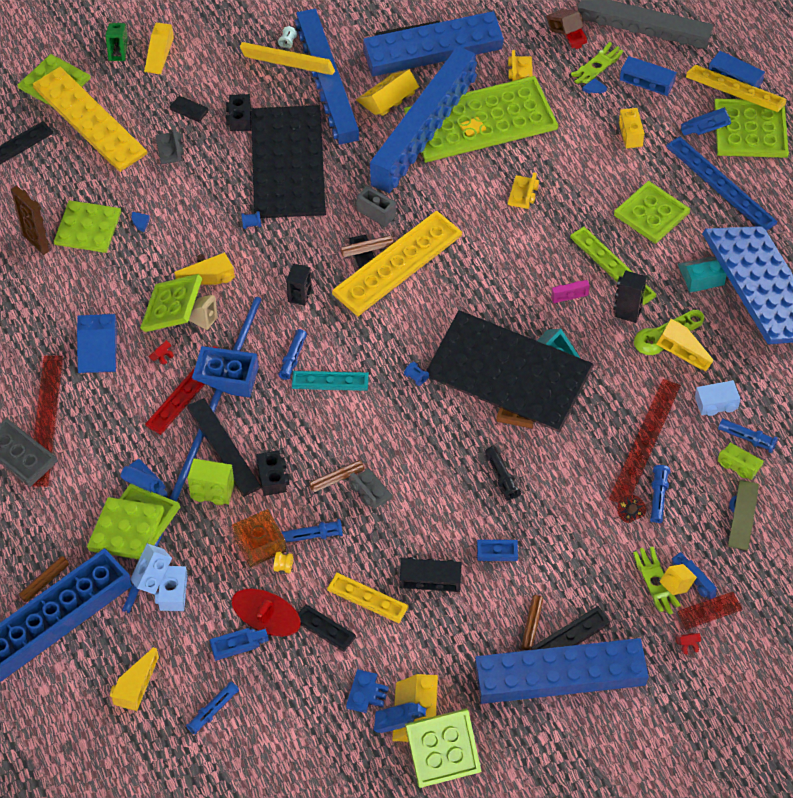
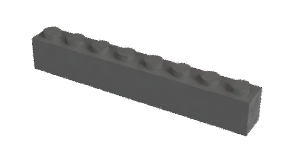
[578,0,714,49]

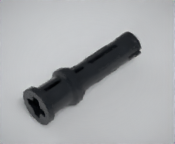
[485,446,521,501]

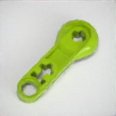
[634,310,704,355]

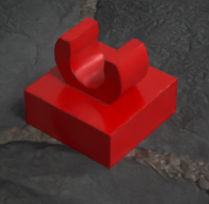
[565,28,587,49]
[148,340,174,365]
[675,632,701,654]

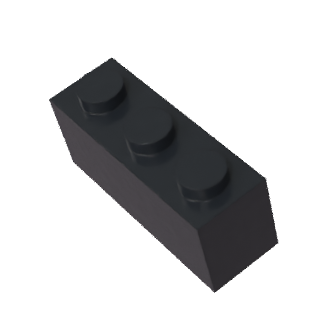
[613,270,647,323]
[399,557,462,592]

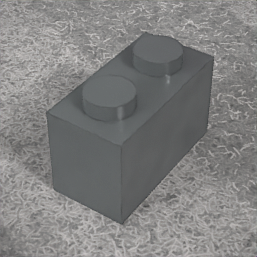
[356,186,396,227]

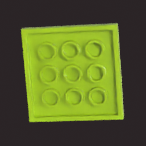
[714,99,789,158]

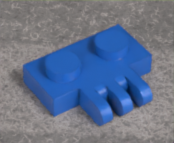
[346,669,389,713]

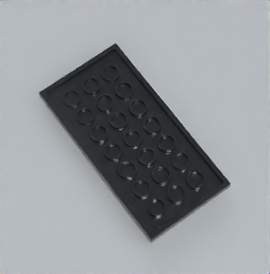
[251,105,326,218]
[426,310,594,432]

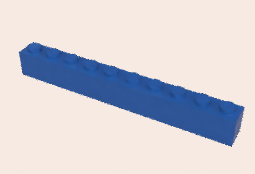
[294,8,359,145]

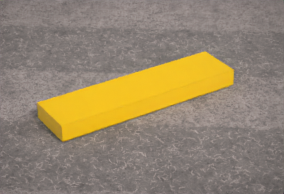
[327,573,409,623]

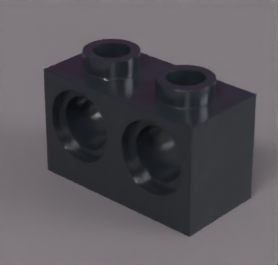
[226,94,251,131]
[286,264,312,306]
[256,450,290,496]

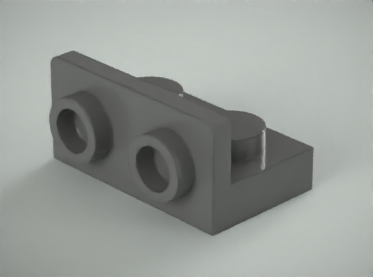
[155,126,184,164]
[349,468,392,510]

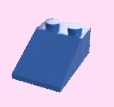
[77,314,118,373]
[192,346,259,398]

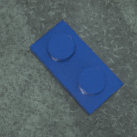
[477,540,518,561]

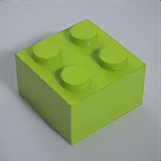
[187,458,235,505]

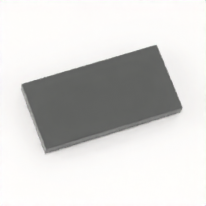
[0,418,58,487]

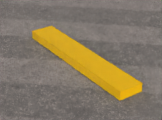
[240,42,335,75]
[686,65,787,112]

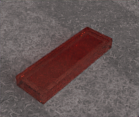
[677,592,742,630]

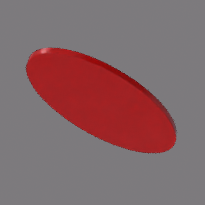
[232,589,301,637]

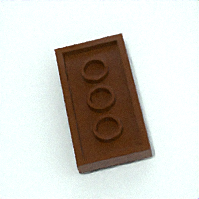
[11,185,49,255]

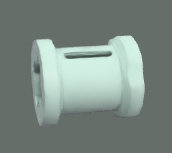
[278,26,298,48]

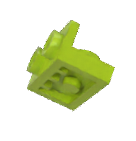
[718,442,764,480]

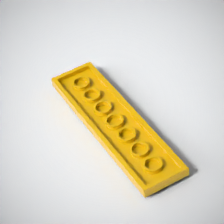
[33,67,147,172]
[332,210,462,317]

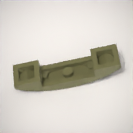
[728,480,759,551]

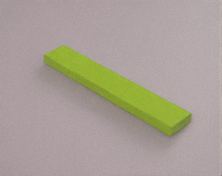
[570,227,657,306]

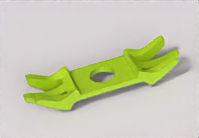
[571,41,624,84]
[633,546,681,615]

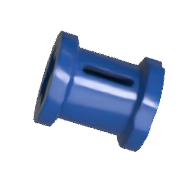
[241,211,261,229]
[404,362,429,386]

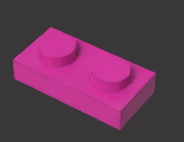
[551,280,590,304]

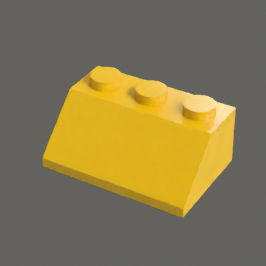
[355,69,419,116]
[392,674,438,742]

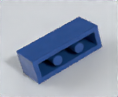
[709,51,765,88]
[620,56,677,96]

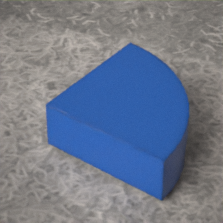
[582,78,607,94]
[132,212,150,232]

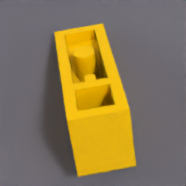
[144,22,174,74]
[174,252,235,285]
[656,319,713,371]
[110,647,159,711]

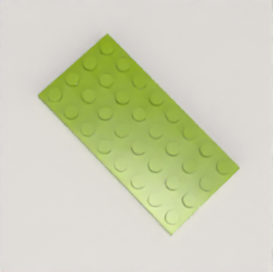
[404,76,558,163]

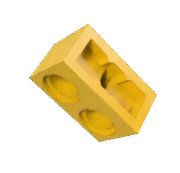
[619,108,645,148]

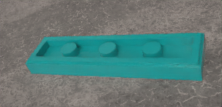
[292,371,369,391]

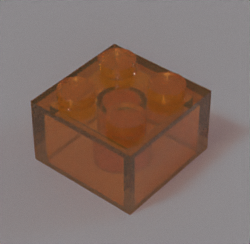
[232,509,287,568]

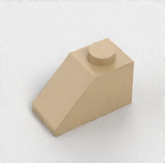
[189,295,218,330]

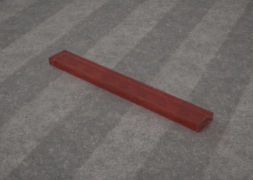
[31,356,63,487]
[609,379,681,505]

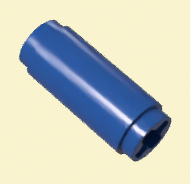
[121,466,161,493]

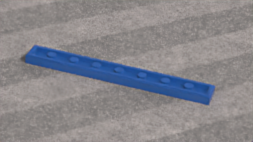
[666,136,778,231]

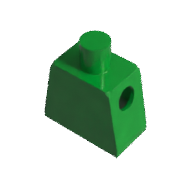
[105,23,128,61]

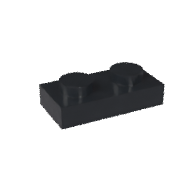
[170,95,209,122]

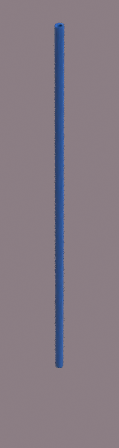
[122,297,261,613]

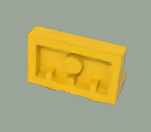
[508,50,533,81]
[508,172,539,209]

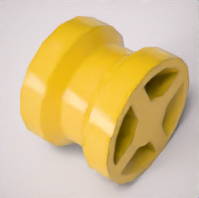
[274,552,293,574]

